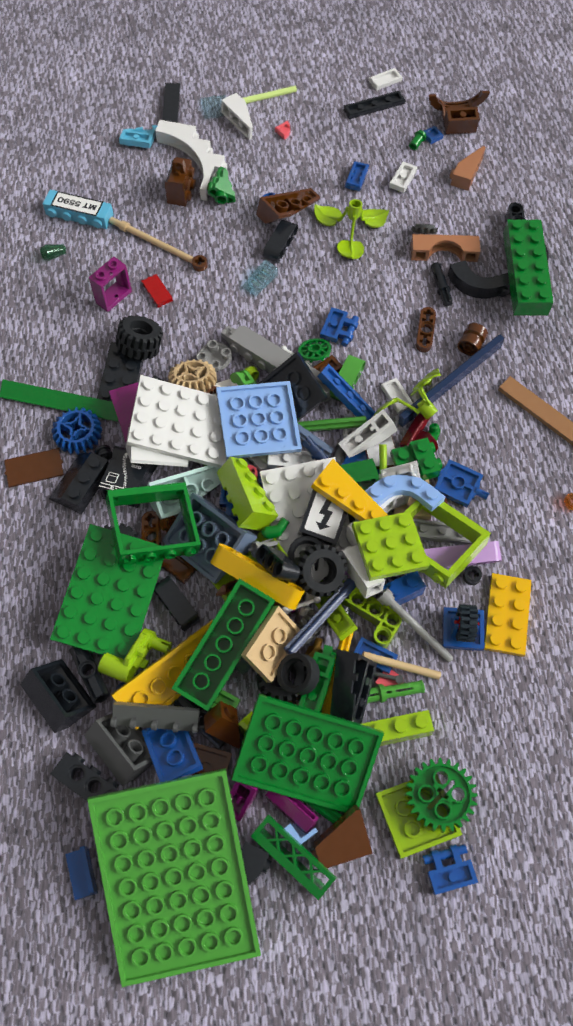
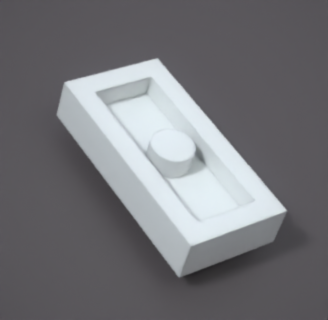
[389,162,417,193]

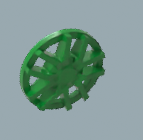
[298,338,331,363]

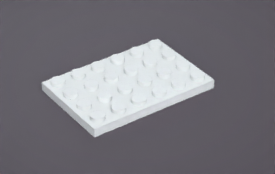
[126,375,228,468]
[260,457,351,577]

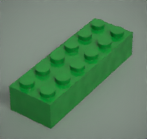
[503,219,554,316]
[171,578,275,711]

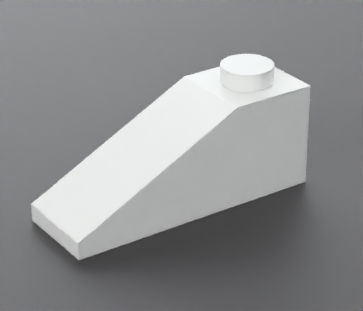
[221,93,253,140]
[338,410,398,458]

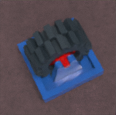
[442,604,484,651]

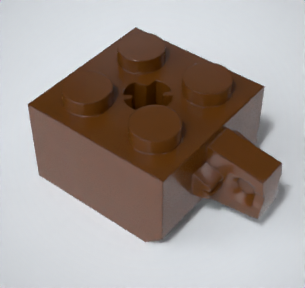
[164,157,196,207]

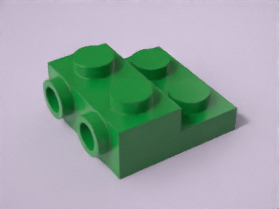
[390,438,442,480]

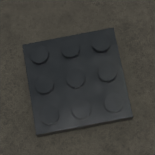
[258,352,328,422]

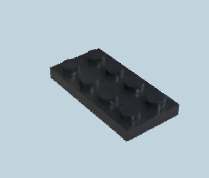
[97,342,143,402]

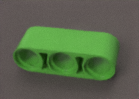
[329,355,366,401]

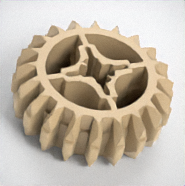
[168,359,217,392]

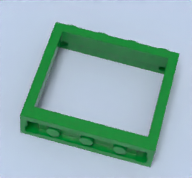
[105,482,201,565]

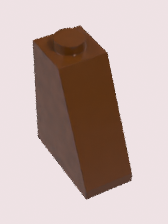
[310,805,373,868]

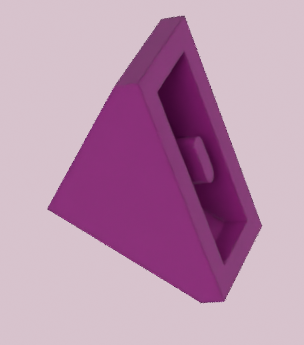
[230,782,258,822]

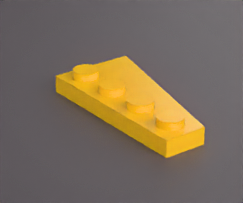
[311,459,388,521]

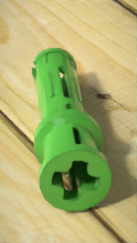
[366,680,425,706]

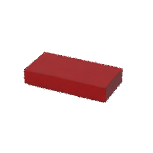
[142,274,173,308]

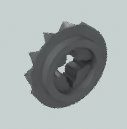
[411,223,438,234]

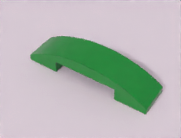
[298,651,336,712]

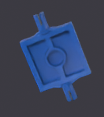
[434,459,489,508]

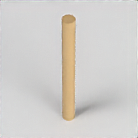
[362,651,441,680]

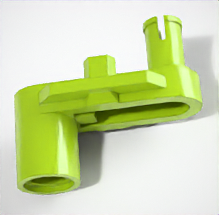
[98,628,173,683]

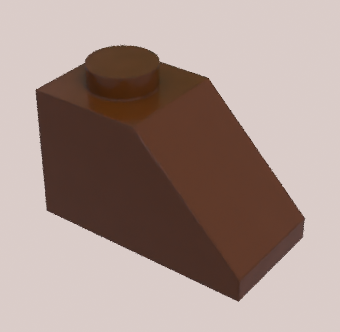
[204,701,241,749]

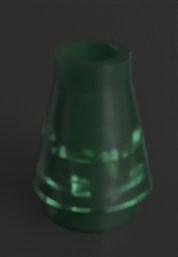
[40,244,66,261]

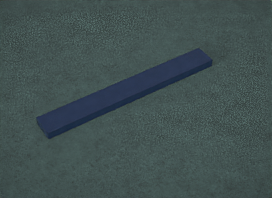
[398,334,505,427]

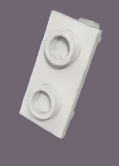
[379,461,420,479]

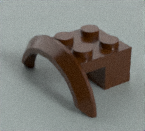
[429,90,490,134]

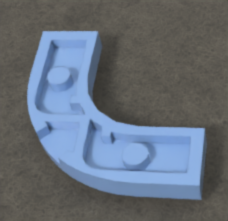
[365,475,446,512]

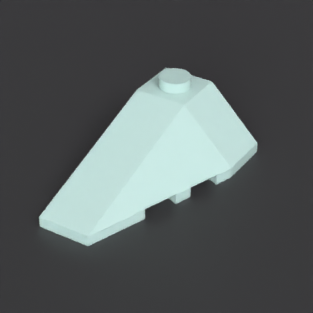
[147,465,221,519]

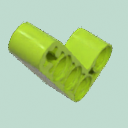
[333,580,402,648]

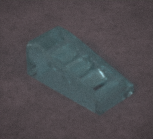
[243,260,278,296]

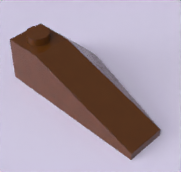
[256,188,320,224]

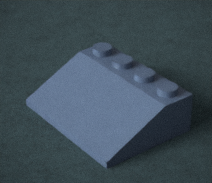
[162,493,257,584]

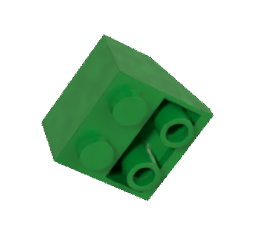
[340,458,380,491]

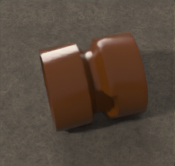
[457,323,488,356]

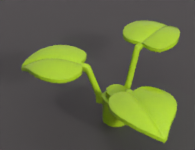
[314,199,389,259]
[373,368,441,420]

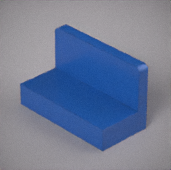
[65,846,98,900]

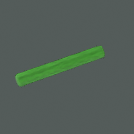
[297,416,367,432]

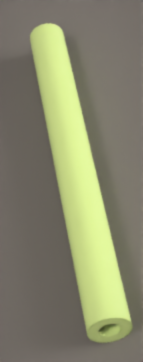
[243,86,297,104]

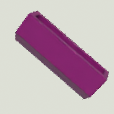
[266,791,319,834]

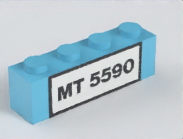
[43,189,114,229]

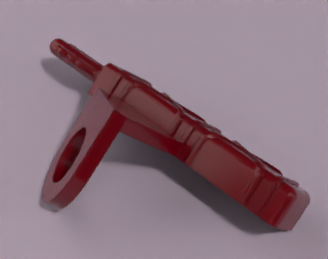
[399,413,438,452]

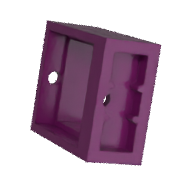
[89,257,132,312]

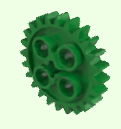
[405,758,478,833]

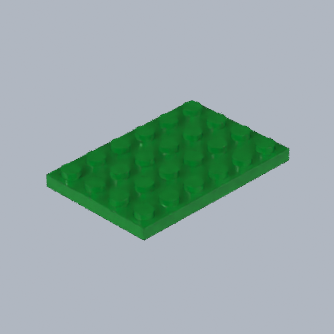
[50,524,164,659]
[231,694,384,812]

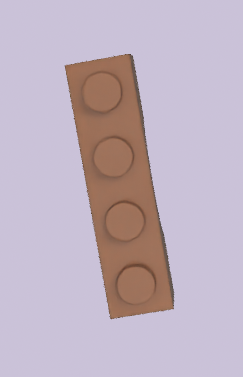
[411,234,480,262]

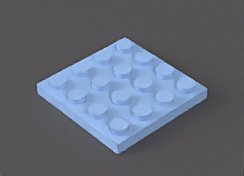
[216,381,302,459]

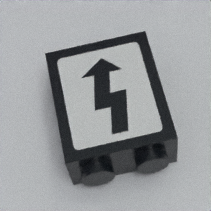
[298,490,347,547]

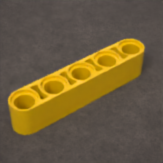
[210,543,305,610]

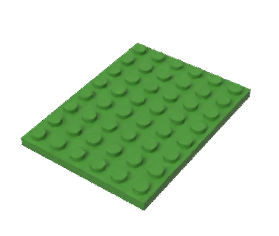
[87,768,261,987]

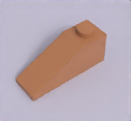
[449,146,486,191]

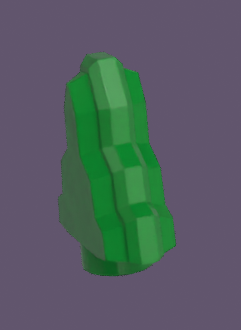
[207,166,236,204]

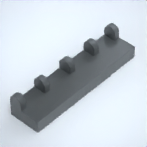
[110,701,200,734]

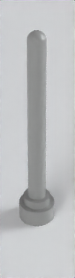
[376,588,453,662]

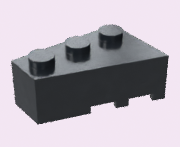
[330,649,377,724]

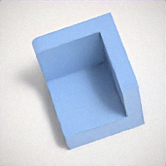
[284,823,318,850]

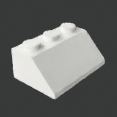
[126,427,188,467]

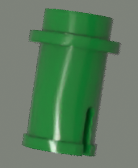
[409,130,426,151]

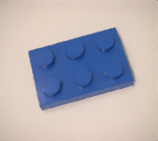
[142,728,203,782]

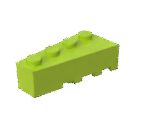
[217,457,279,531]

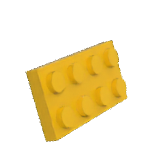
[484,573,532,657]

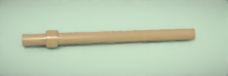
[109,217,194,263]

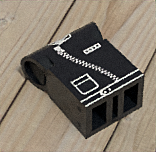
[99,445,158,508]

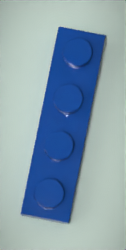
[317,364,375,421]

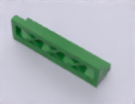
[251,815,337,900]

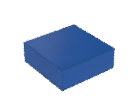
[424,126,444,144]

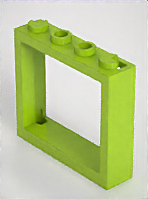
[403,500,491,589]

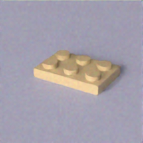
[241,606,300,683]

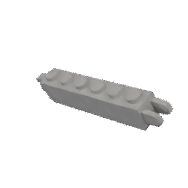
[221,326,330,402]

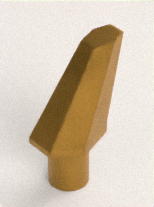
[305,637,323,658]

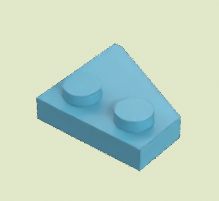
[119,125,157,148]

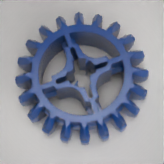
[51,407,103,455]

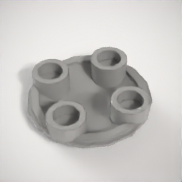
[196,340,232,372]

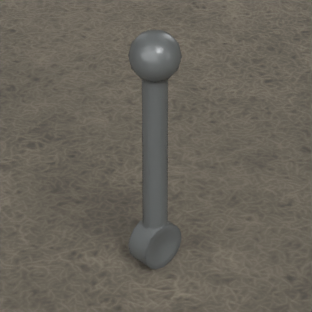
[374,672,403,684]

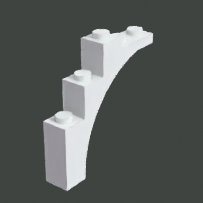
[155,120,227,201]
[341,495,409,599]

